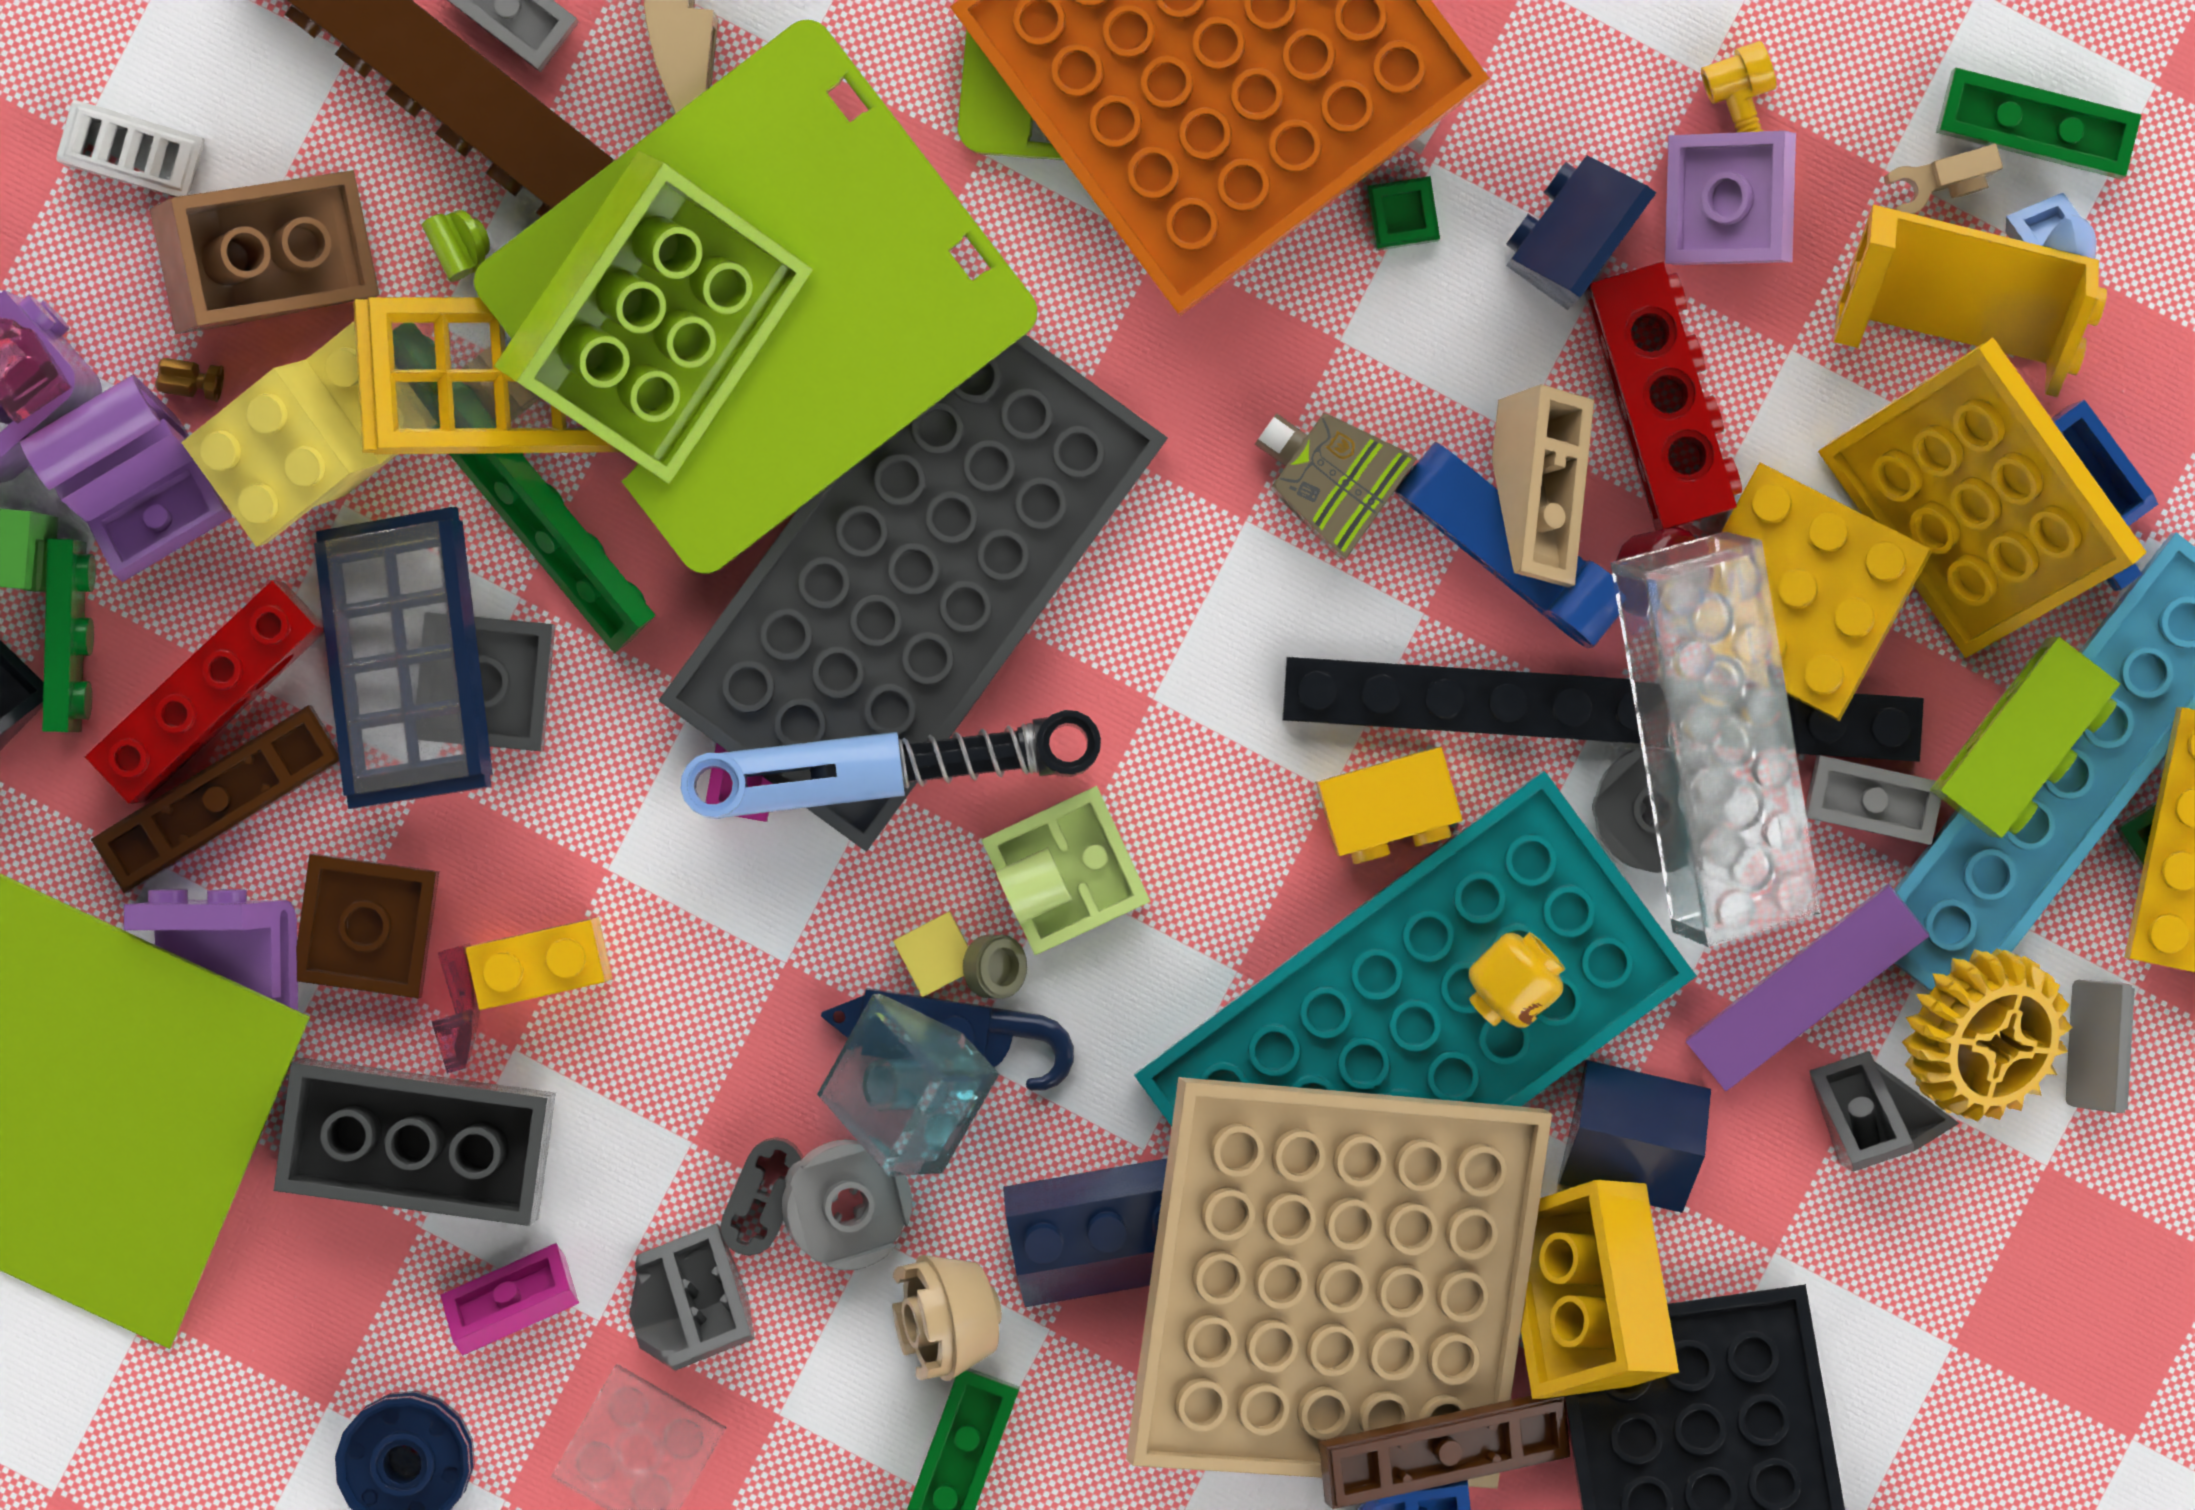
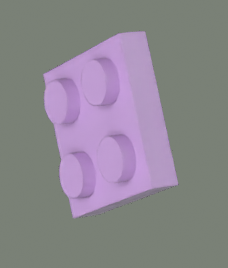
[1665,130,1796,265]

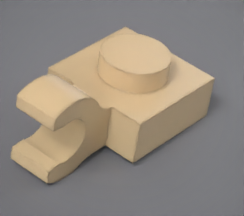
[1884,144,2003,214]

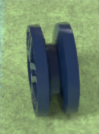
[335,1391,475,1510]

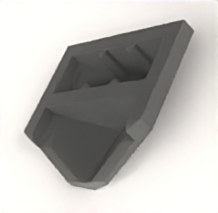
[629,1223,755,1371]

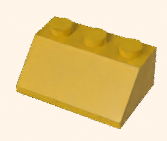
[1521,1180,1679,1399]

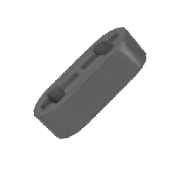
[720,1137,803,1256]

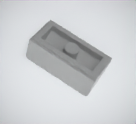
[2065,980,2135,1113]

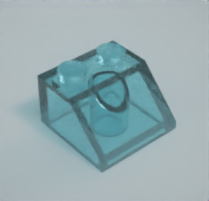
[817,994,999,1176]

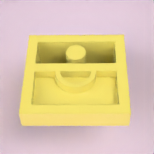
[181,322,437,547]

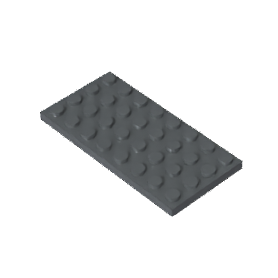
[658,335,1168,852]

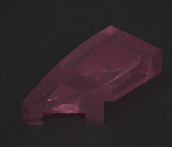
[0,317,72,424]
[431,943,480,1074]

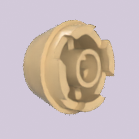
[892,1255,1002,1381]

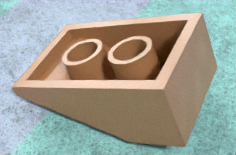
[149,170,380,335]

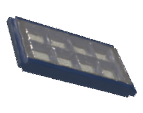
[314,507,493,809]

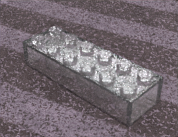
[1611,532,1822,947]

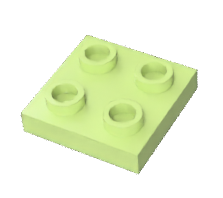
[981,786,1151,955]

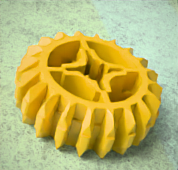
[1902,948,2073,1122]

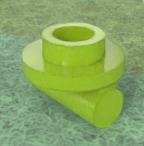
[421,210,490,282]

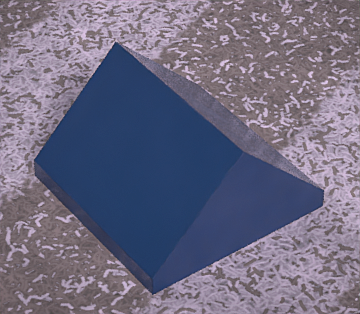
[1557,1060,1711,1213]

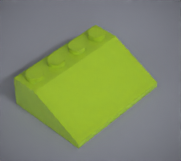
[494,151,813,484]

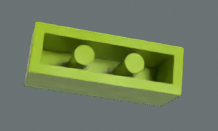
[1930,636,2120,838]

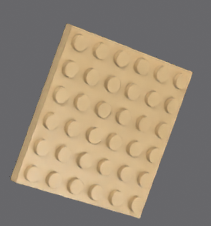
[1126,1077,1552,1489]

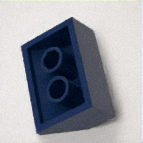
[1003,1158,1167,1307]

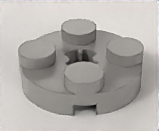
[782,1139,912,1270]

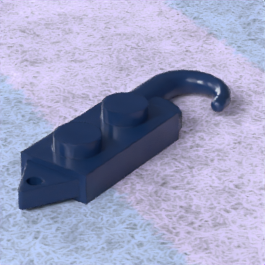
[821,988,1074,1091]

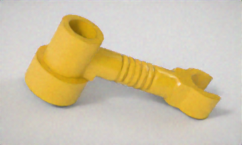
[1701,41,1777,133]

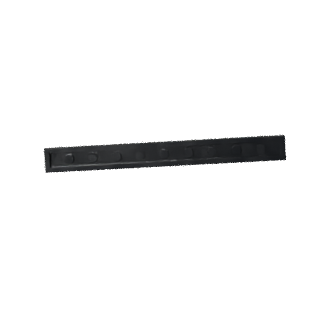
[1282,657,1924,762]

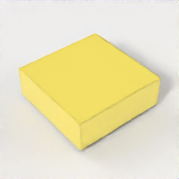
[893,911,969,997]

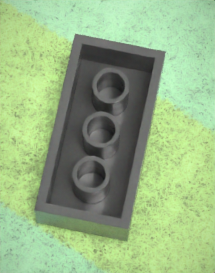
[274,1058,556,1226]

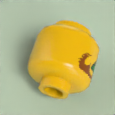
[1469,932,1565,1028]

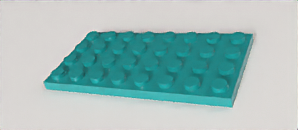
[1134,771,1697,1127]

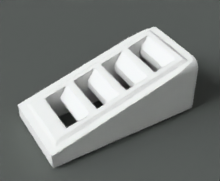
[56,99,205,197]

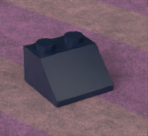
[1506,155,1657,310]

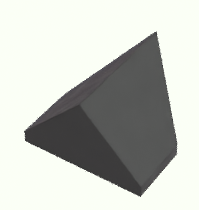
[1809,1051,1959,1172]

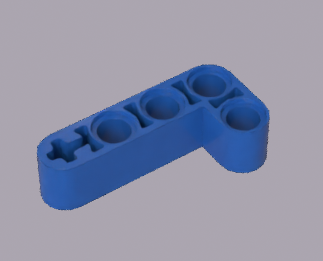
[1394,442,1635,649]

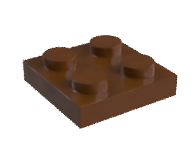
[296,853,440,999]

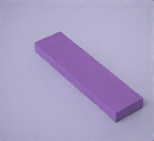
[1686,883,1929,1091]

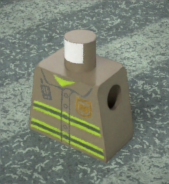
[1255,413,1417,561]

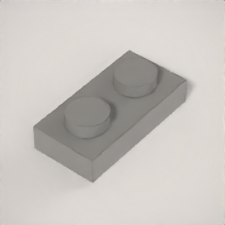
[447,0,579,72]
[1803,755,1942,845]

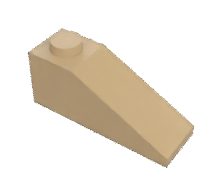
[1492,384,1594,587]

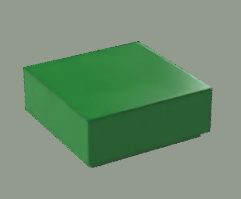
[1366,176,1440,251]

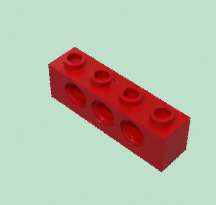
[1584,261,1742,531]
[85,580,324,804]

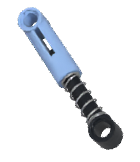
[680,710,1101,819]

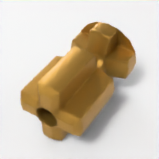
[155,357,224,402]

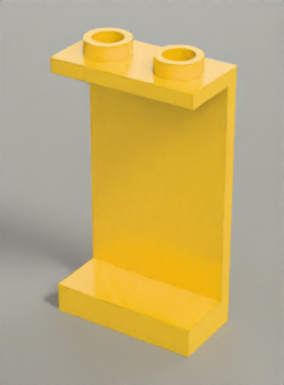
[1834,204,2107,398]

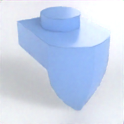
[2005,193,2097,259]

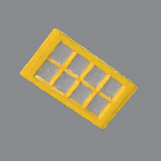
[353,297,620,455]

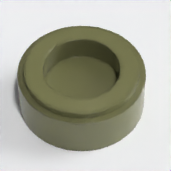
[963,935,1027,999]

